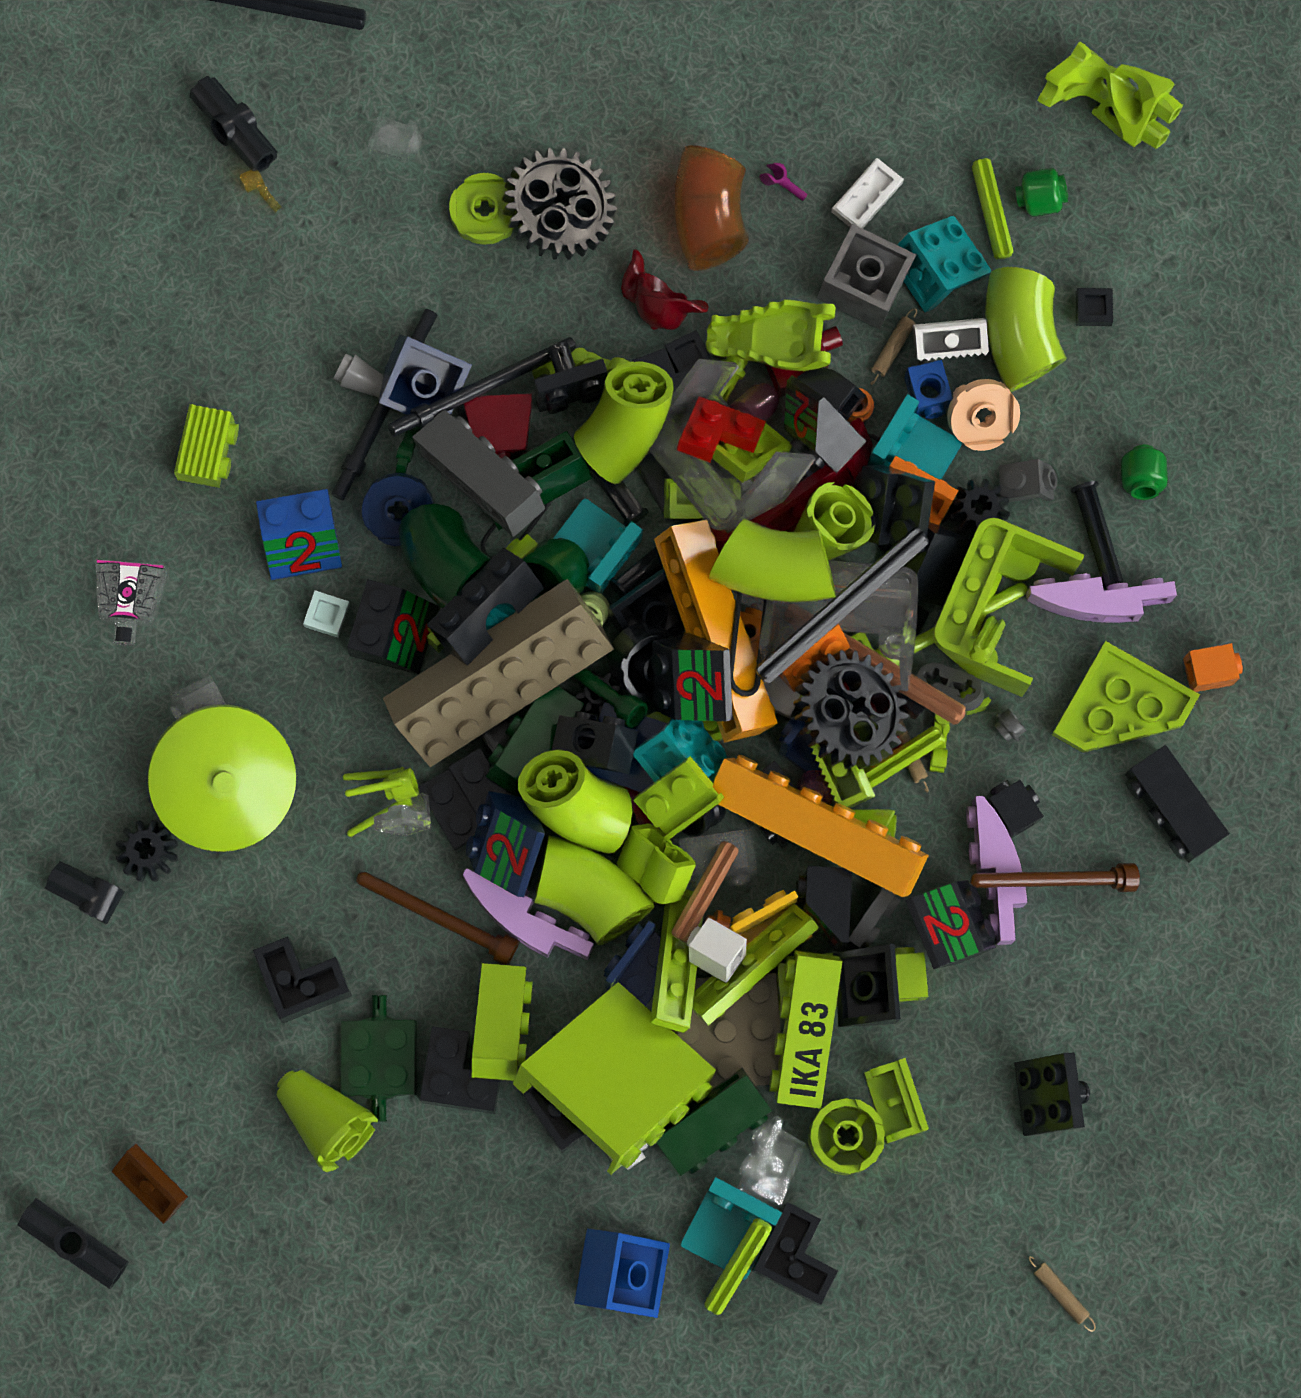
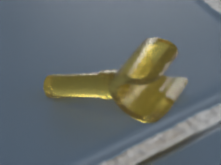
[240,170,282,213]

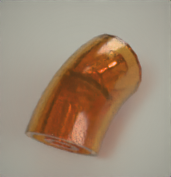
[674,145,749,271]

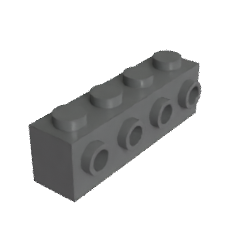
[412,409,545,537]

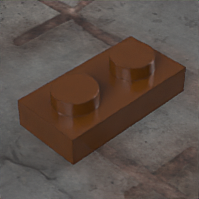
[112,1144,188,1224]

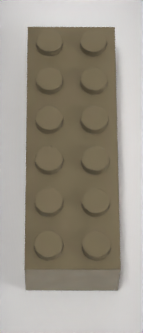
[383,579,614,767]

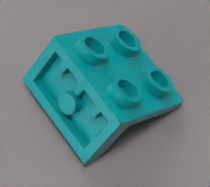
[897,216,992,313]
[868,394,962,479]
[553,498,643,594]
[633,718,727,783]
[681,1177,782,1280]

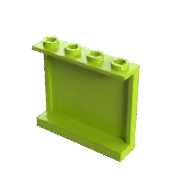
[513,982,716,1175]

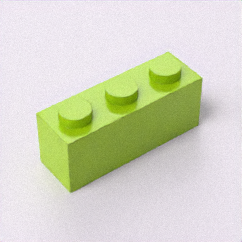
[472,963,533,1081]

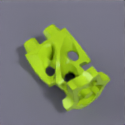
[1037,42,1183,149]

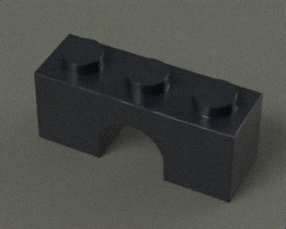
[427,547,544,666]

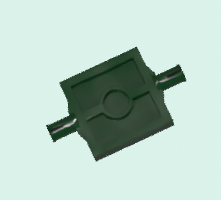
[341,995,417,1122]

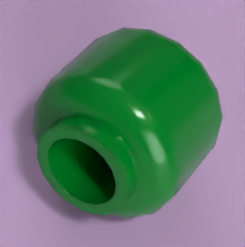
[1015,168,1068,217]
[1121,444,1168,500]

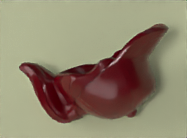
[621,249,709,330]

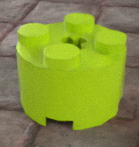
[808,1098,885,1175]

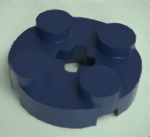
[362,473,434,546]

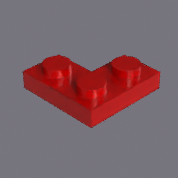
[676,396,766,463]

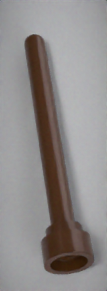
[970,863,1140,892]
[356,872,520,965]

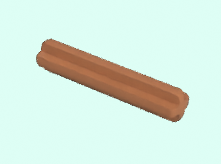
[672,841,739,943]

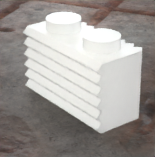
[913,318,989,362]

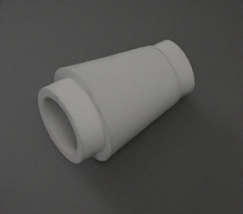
[333,354,383,398]

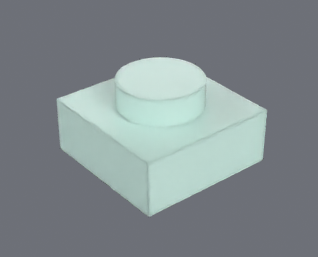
[303,591,350,638]

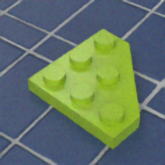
[1052,641,1200,753]

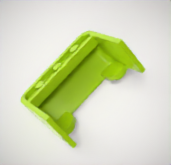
[933,518,1084,697]

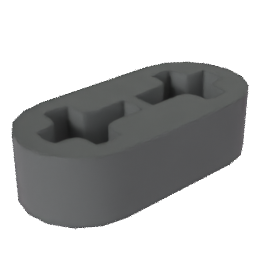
[917,662,984,711]

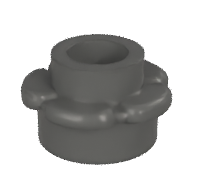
[994,708,1027,742]

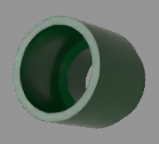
[521,538,589,603]

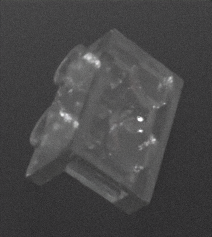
[737,1116,806,1209]

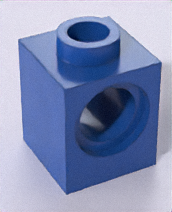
[904,360,953,419]

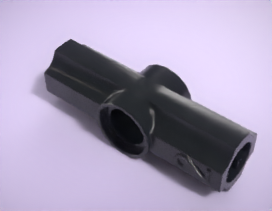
[190,76,278,173]
[17,1198,129,1289]

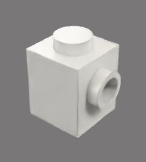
[687,918,747,983]

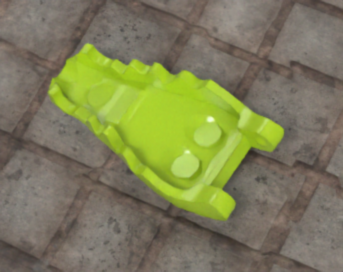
[705,299,836,371]

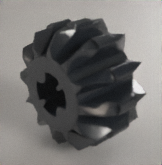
[949,479,1010,539]
[116,820,178,882]

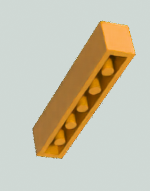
[654,519,778,743]
[712,755,929,897]

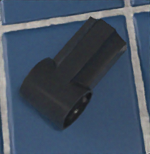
[44,861,125,924]

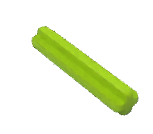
[972,158,1014,260]
[970,616,1006,664]
[864,726,945,788]
[704,1218,772,1315]

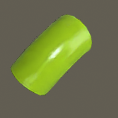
[985,267,1067,392]
[574,361,674,484]
[709,518,836,602]
[518,750,632,854]
[534,835,655,945]

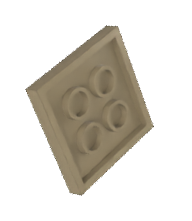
[672,973,781,1089]

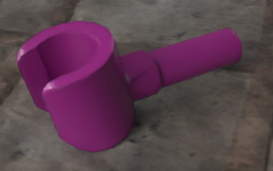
[759,163,808,201]

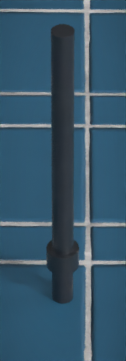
[331,309,438,500]
[388,337,576,437]

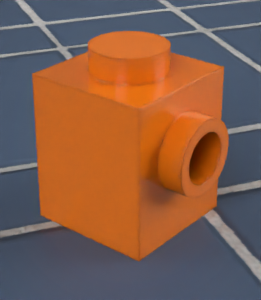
[1183,643,1243,692]

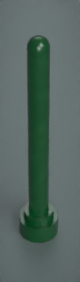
[573,668,648,728]

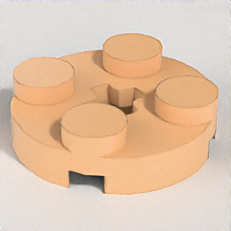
[947,379,1020,451]

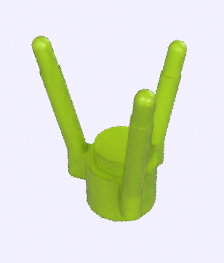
[343,767,419,837]

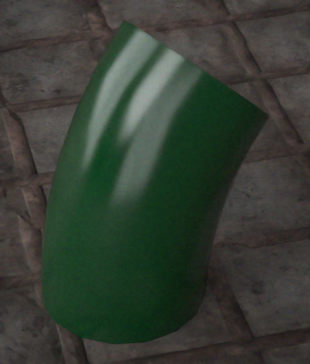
[398,504,491,608]

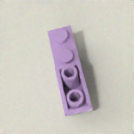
[1026,573,1177,623]
[966,796,1027,945]
[463,869,594,960]

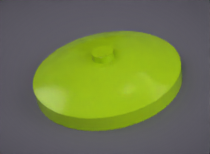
[148,705,296,852]

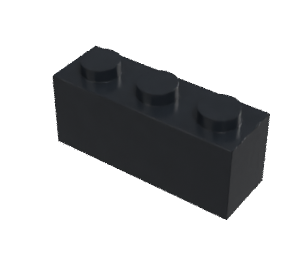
[1125,744,1230,863]

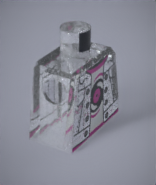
[95,559,169,646]

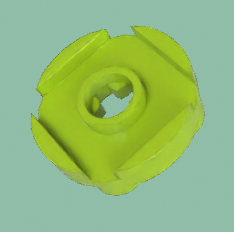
[449,173,515,245]

